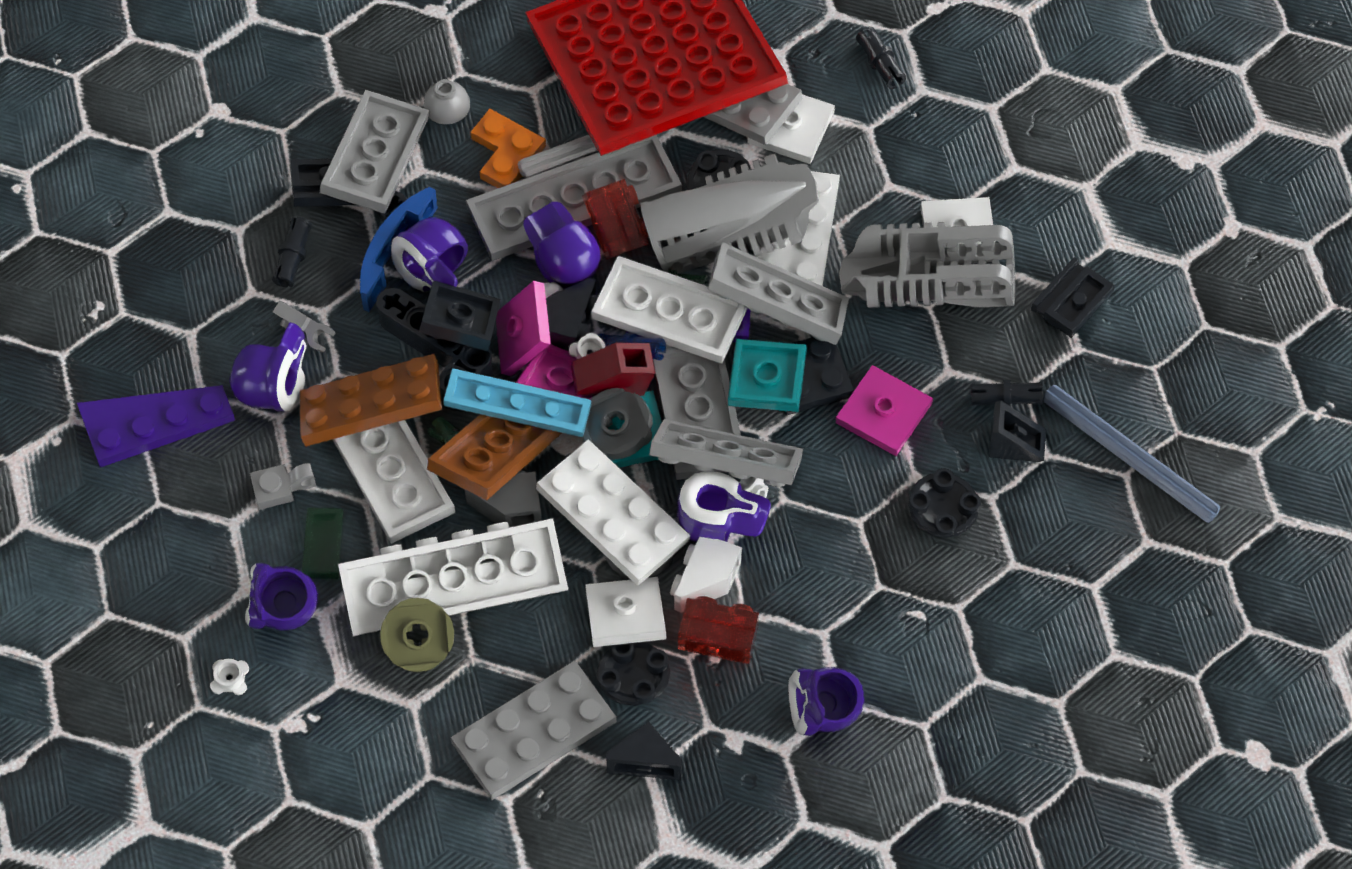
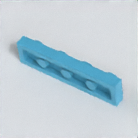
[443,368,591,437]

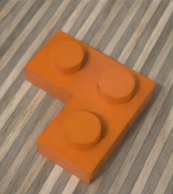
[471,108,546,188]

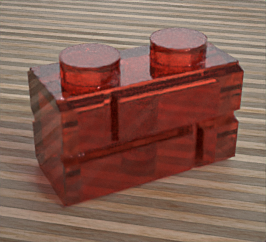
[582,179,649,260]
[678,596,759,664]

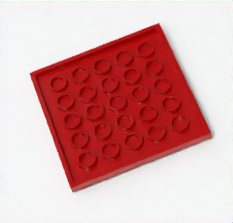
[525,0,788,156]

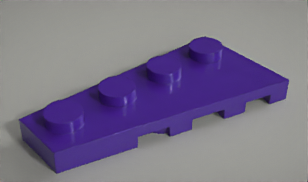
[77,385,235,468]

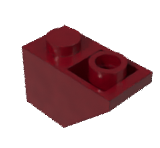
[571,343,655,396]

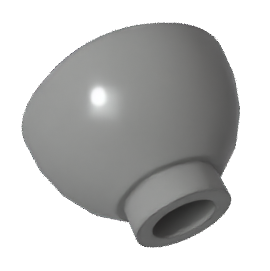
[423,79,470,124]

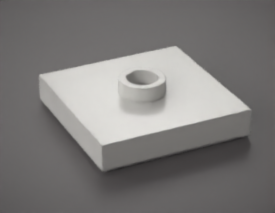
[747,94,835,164]
[921,197,995,263]
[585,577,666,647]

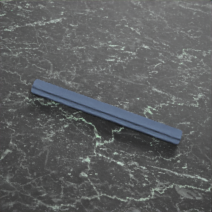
[1043,385,1220,523]

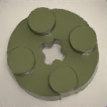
[380,598,454,672]

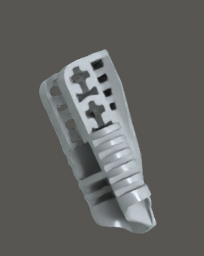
[640,153,819,274]
[839,222,1015,308]

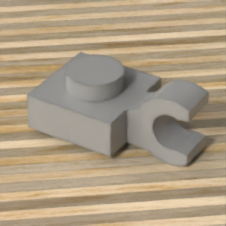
[273,300,335,352]
[250,463,316,510]

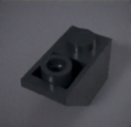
[546,278,600,351]

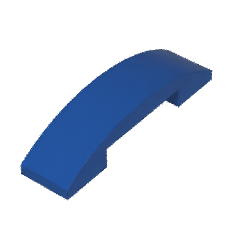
[360,187,438,312]

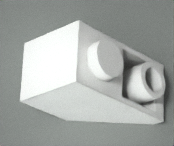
[670,537,742,612]

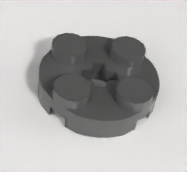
[583,388,653,461]

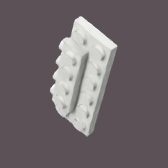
[338,519,568,637]

